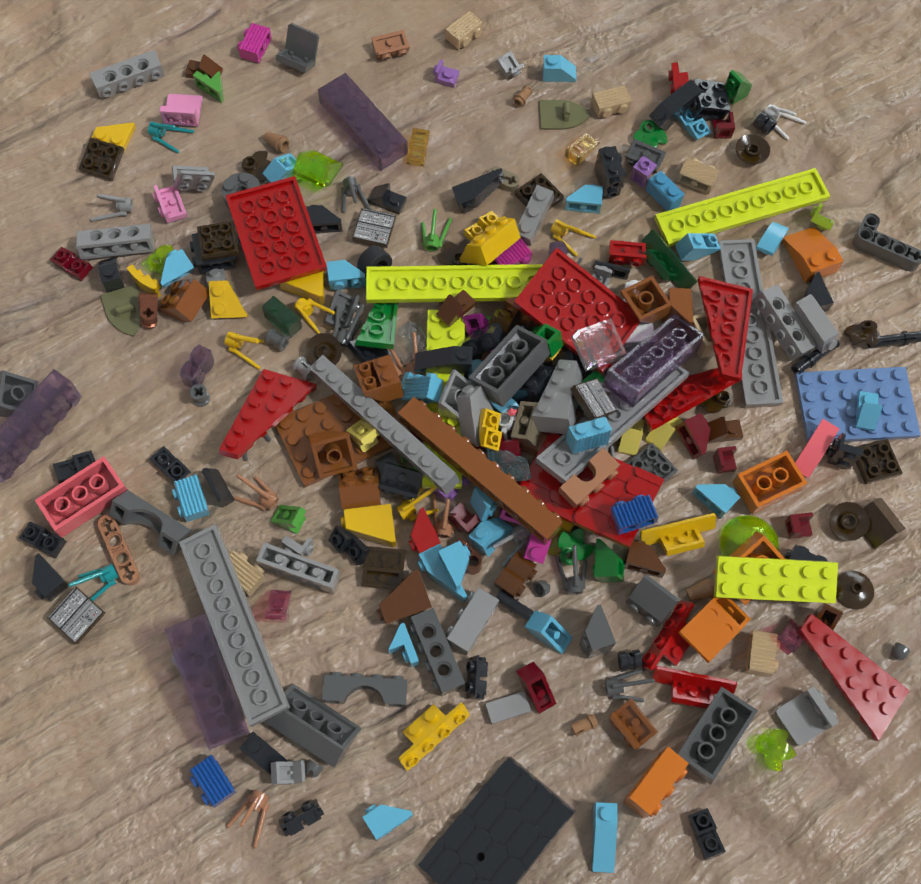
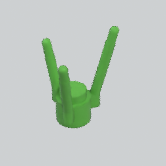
[421,209,452,252]

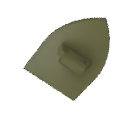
[540,100,591,130]
[101,284,141,337]

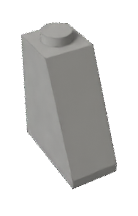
[795,294,839,353]
[456,385,493,447]

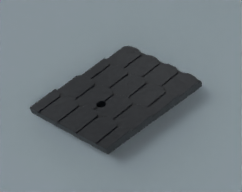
[418,757,576,884]

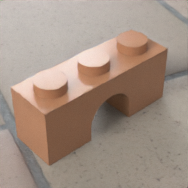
[558,448,620,509]

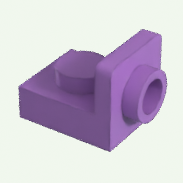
[433,59,459,88]
[630,156,657,188]

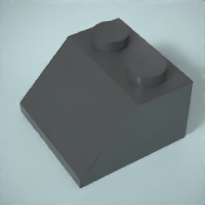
[0,370,38,417]
[626,574,679,627]
[579,604,616,659]

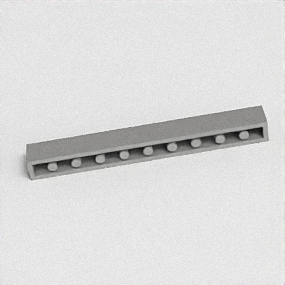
[310,355,460,495]

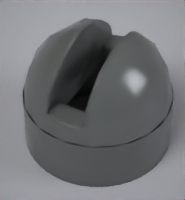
[533,580,550,597]
[892,642,911,660]
[305,759,323,778]

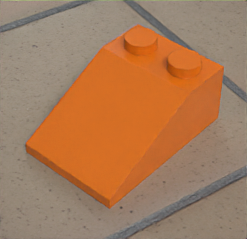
[782,227,844,283]

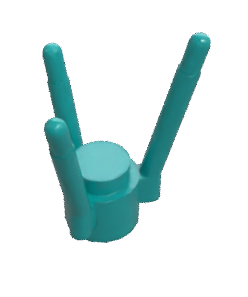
[148,121,194,153]
[68,564,119,601]

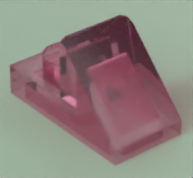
[265,590,291,623]
[777,619,803,655]

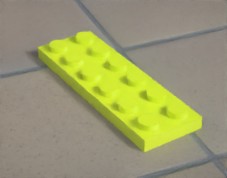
[714,556,838,603]

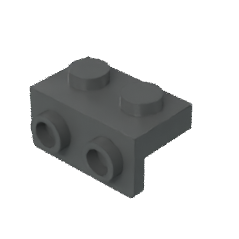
[625,139,666,173]
[323,289,360,331]

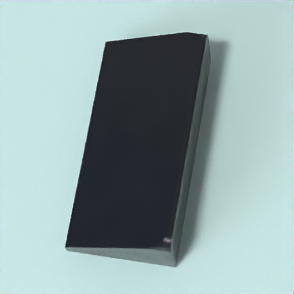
[593,260,631,280]
[202,468,234,508]

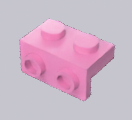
[152,185,188,223]

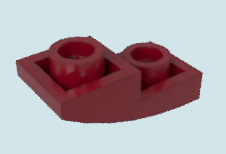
[50,247,93,281]

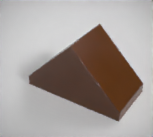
[814,603,843,630]

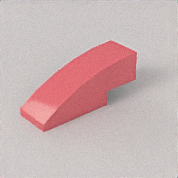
[795,419,840,478]

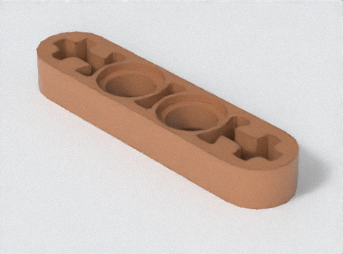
[98,515,140,586]

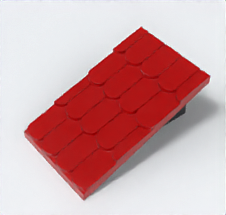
[519,433,664,548]

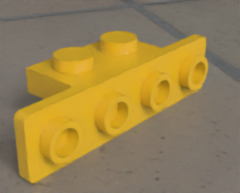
[640,513,716,556]
[398,703,470,771]

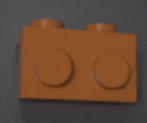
[609,698,658,750]

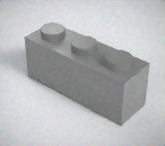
[517,185,554,245]
[445,588,499,655]

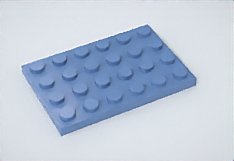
[794,367,921,443]

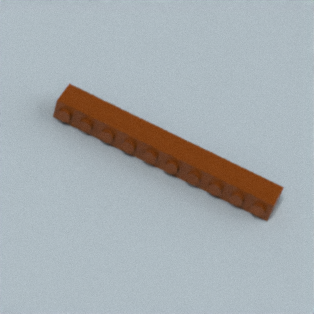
[398,397,563,545]

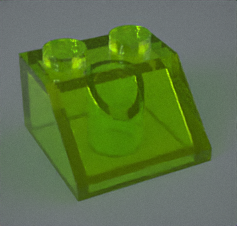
[293,149,343,188]

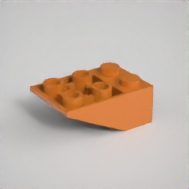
[678,597,751,663]

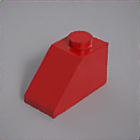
[408,507,441,554]

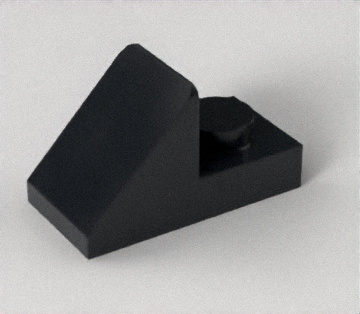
[367,183,407,215]

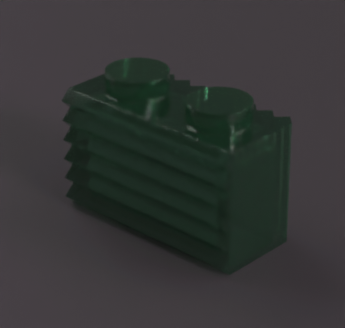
[262,296,303,338]

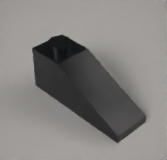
[649,79,703,131]
[452,168,505,213]
[414,346,473,374]

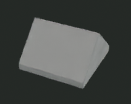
[437,370,474,422]

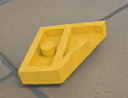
[91,122,136,154]
[209,280,248,318]

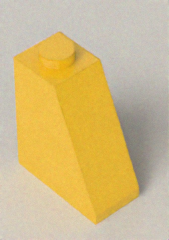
[280,271,325,305]
[341,504,396,547]

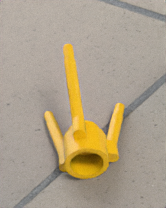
[551,219,596,257]
[294,298,335,334]
[224,332,265,370]
[397,487,439,521]

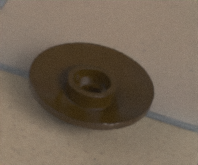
[735,134,770,165]
[305,333,342,366]
[829,502,870,541]
[836,570,874,610]

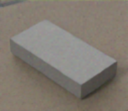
[485,691,531,725]

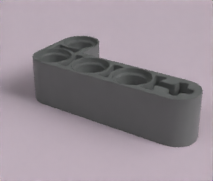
[852,213,921,272]

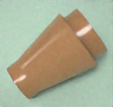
[263,131,290,153]
[686,578,715,601]

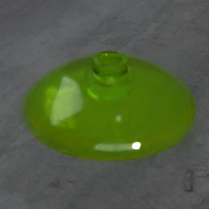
[720,515,779,556]

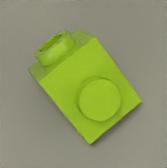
[810,203,834,231]

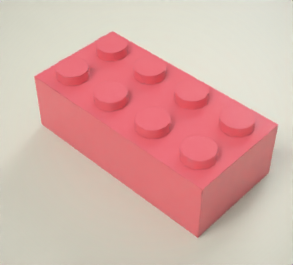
[35,456,127,537]

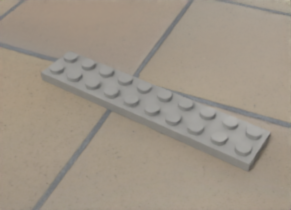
[718,239,783,407]
[535,352,689,484]
[179,524,290,727]

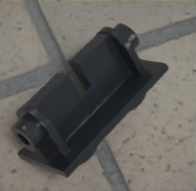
[465,655,488,700]
[278,798,325,837]

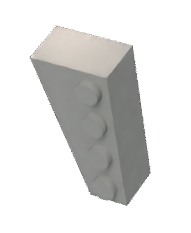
[532,360,582,434]

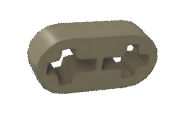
[488,166,519,192]

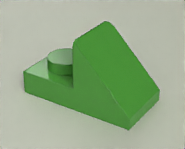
[193,71,224,103]
[270,505,306,534]

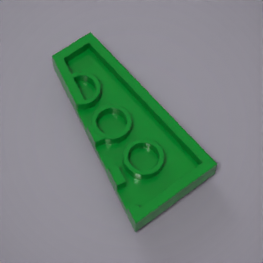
[356,303,398,350]

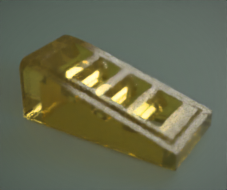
[406,128,430,167]
[565,133,599,166]

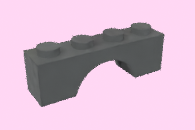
[109,490,191,556]
[322,672,408,708]

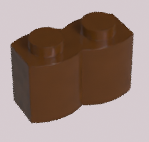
[494,551,538,598]

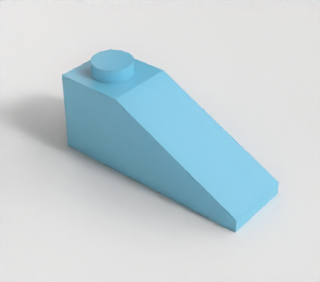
[417,544,467,603]
[592,802,617,873]

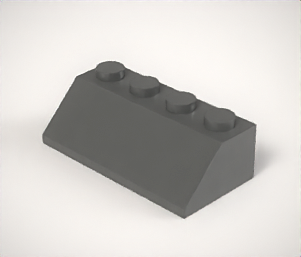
[469,325,550,407]
[265,684,362,768]
[678,687,758,785]

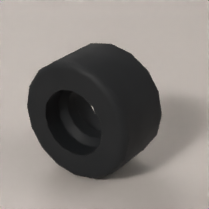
[357,245,392,277]

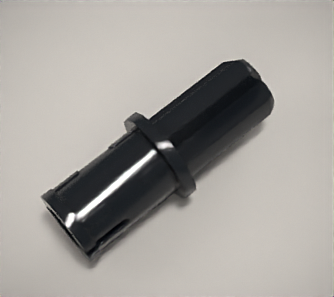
[496,590,534,621]

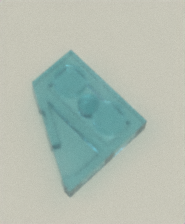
[486,448,531,481]

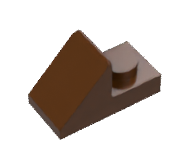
[185,54,223,79]
[436,289,476,327]
[708,417,743,443]

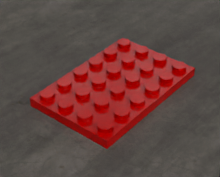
[225,176,327,291]
[512,247,640,374]

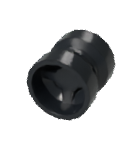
[752,111,777,136]
[618,649,642,672]

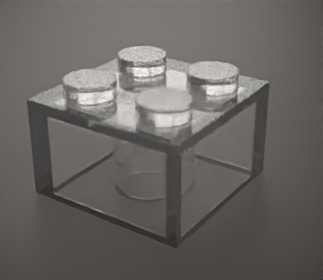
[571,318,626,371]

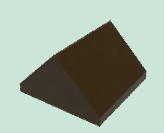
[864,498,906,549]

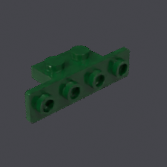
[641,230,697,289]

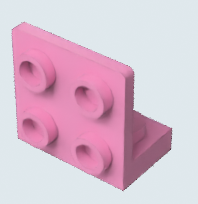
[159,94,203,126]

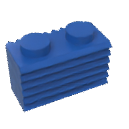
[610,495,658,535]
[189,755,237,808]

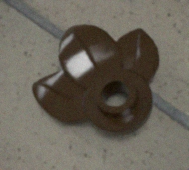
[241,151,271,182]
[437,239,469,265]
[844,320,880,346]
[698,391,732,413]

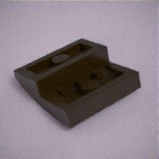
[362,546,406,589]

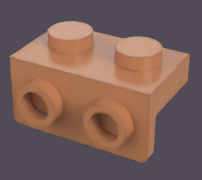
[371,30,410,60]

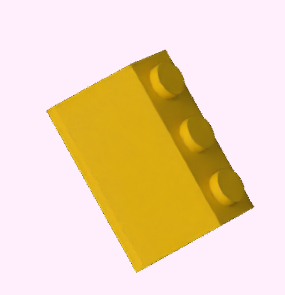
[460,216,521,266]

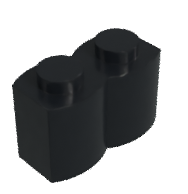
[461,323,505,357]

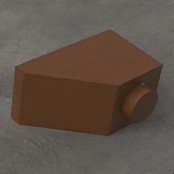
[625,540,666,578]

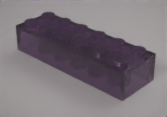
[318,73,408,171]
[603,314,705,407]
[0,369,82,483]
[164,613,250,750]

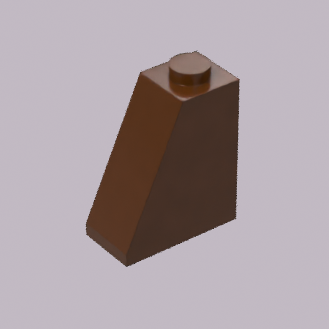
[376,569,432,624]

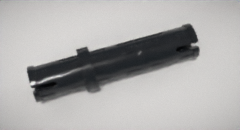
[867,330,921,348]
[791,340,840,375]

